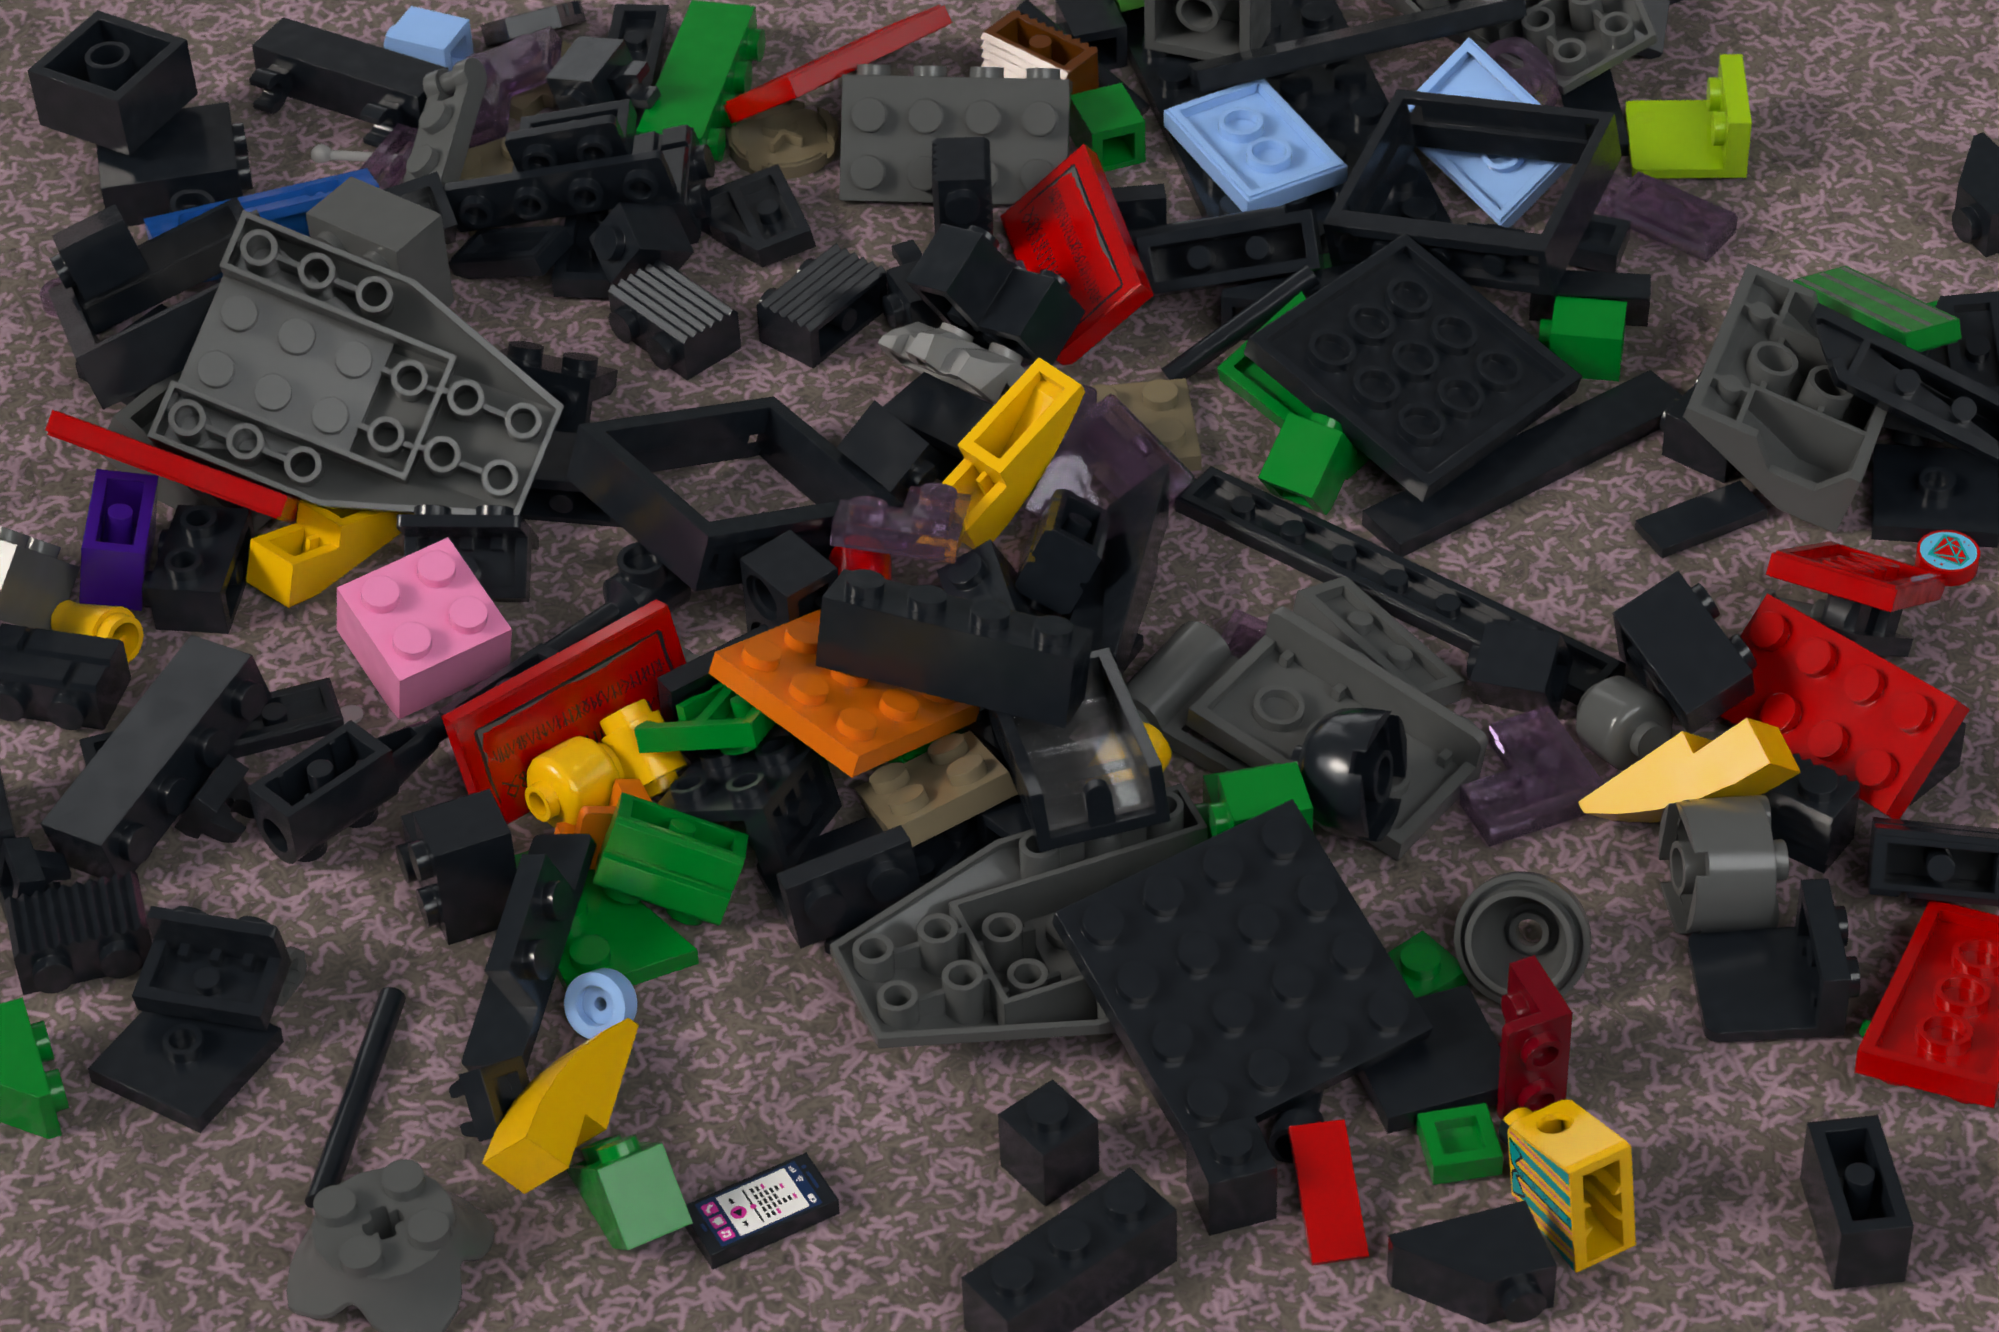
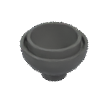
[1454,871,1591,1004]

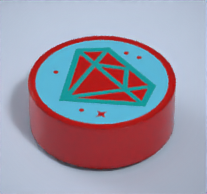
[1915,530,1980,586]

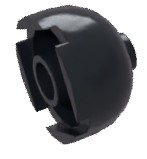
[1290,708,1407,842]

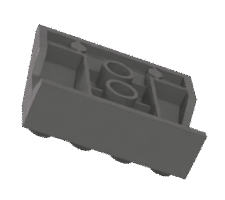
[1683,263,1887,533]

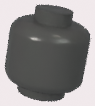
[1575,675,1673,771]

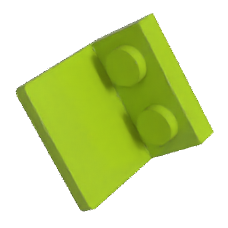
[1625,54,1752,179]

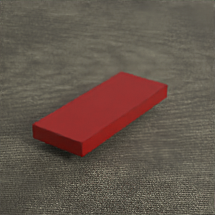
[1288,1119,1369,1265]

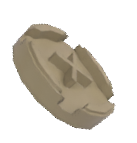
[728,100,839,179]

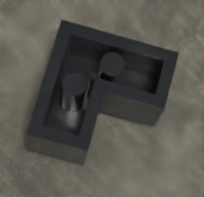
[905,224,1086,365]
[1612,571,1757,734]
[396,789,517,945]

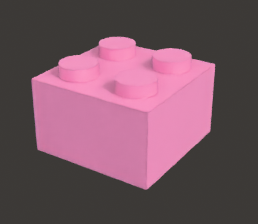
[337,537,512,719]

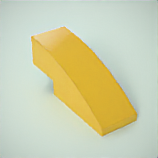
[924,357,1085,549]
[246,500,412,608]
[1578,718,1801,823]
[482,1018,639,1194]

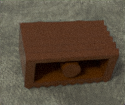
[980,10,1099,95]

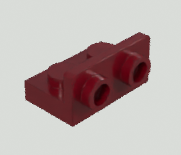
[1497,955,1573,1121]

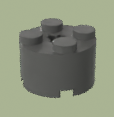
[1658,795,1789,934]

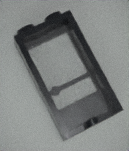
[988,647,1171,853]

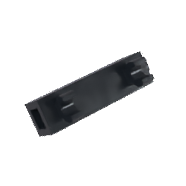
[249,17,449,149]

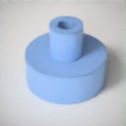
[564,968,637,1039]

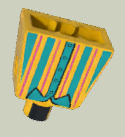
[1498,1100,1636,1273]

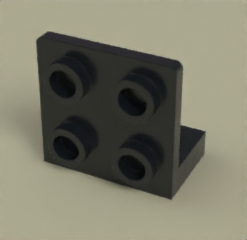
[658,736,842,877]

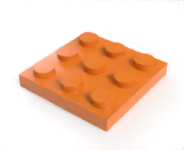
[709,609,981,778]

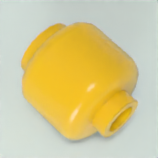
[525,736,624,828]

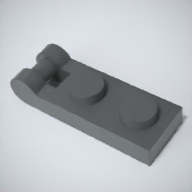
[403,57,487,186]

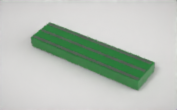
[1793,266,1962,352]

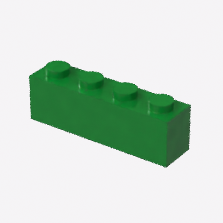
[636,0,765,162]

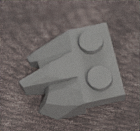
[878,322,1026,404]

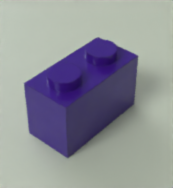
[79,469,159,611]

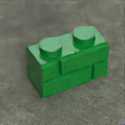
[592,792,749,926]

